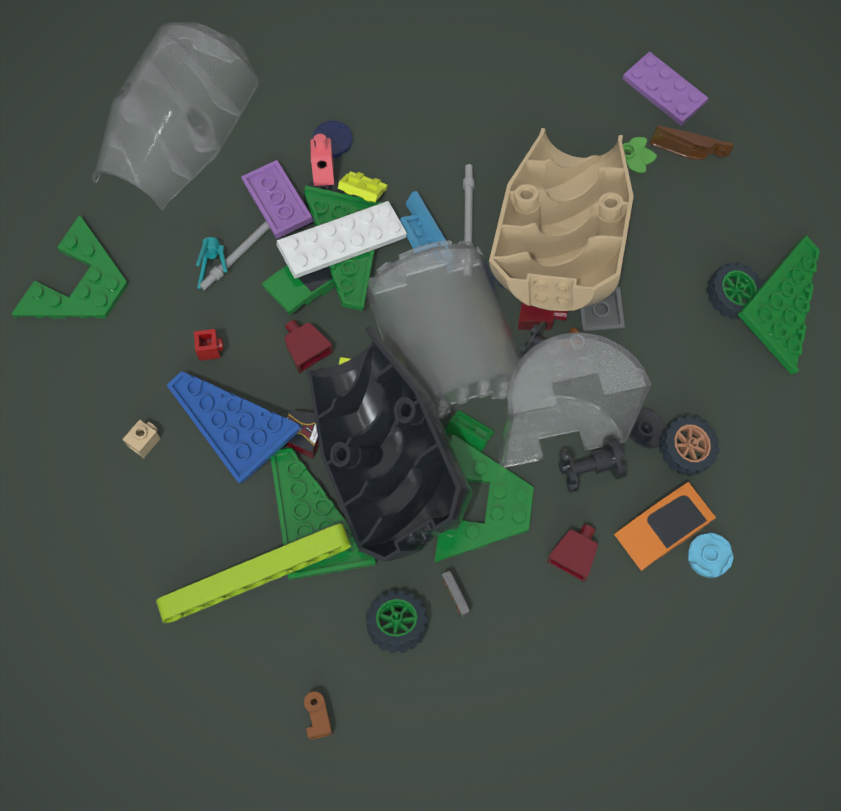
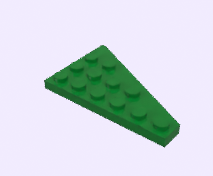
[304,185,383,311]
[737,235,820,375]
[271,448,376,580]

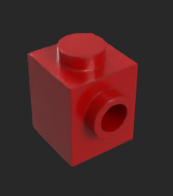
[194,329,224,361]

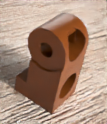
[304,692,333,741]

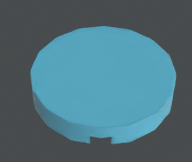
[687,533,733,578]

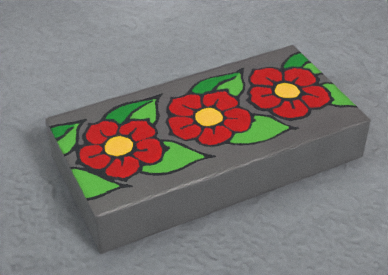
[442,571,470,619]

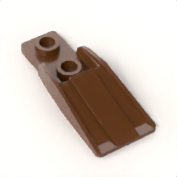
[649,126,734,160]

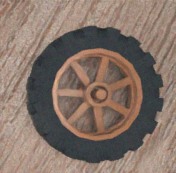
[659,415,719,476]

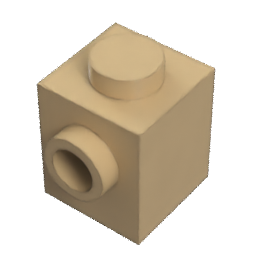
[123,420,160,458]

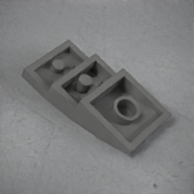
[578,285,625,332]

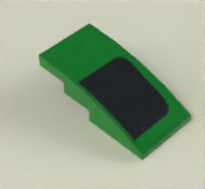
[262,265,335,315]

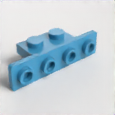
[400,191,454,267]

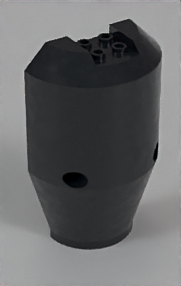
[306,326,473,562]

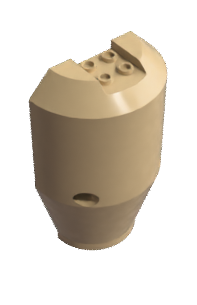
[489,128,634,311]

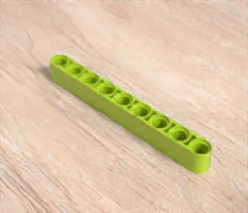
[156,524,351,623]

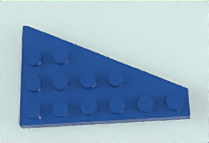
[167,371,303,484]

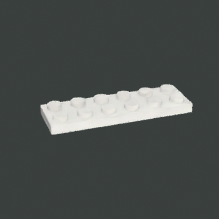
[276,201,407,279]

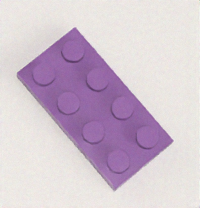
[623,51,708,126]
[241,160,313,239]

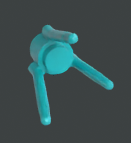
[196,237,228,289]

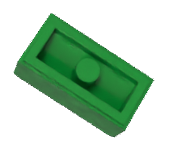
[445,410,495,452]

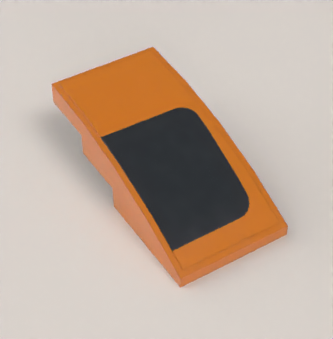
[614,482,716,571]

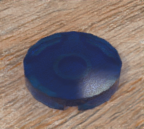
[313,120,352,158]

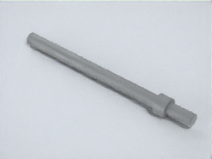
[463,164,475,277]
[199,221,270,291]

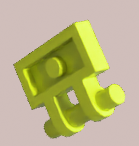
[338,171,388,202]

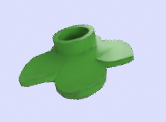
[623,137,657,173]

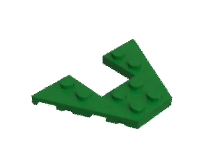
[12,216,128,318]
[435,435,534,563]

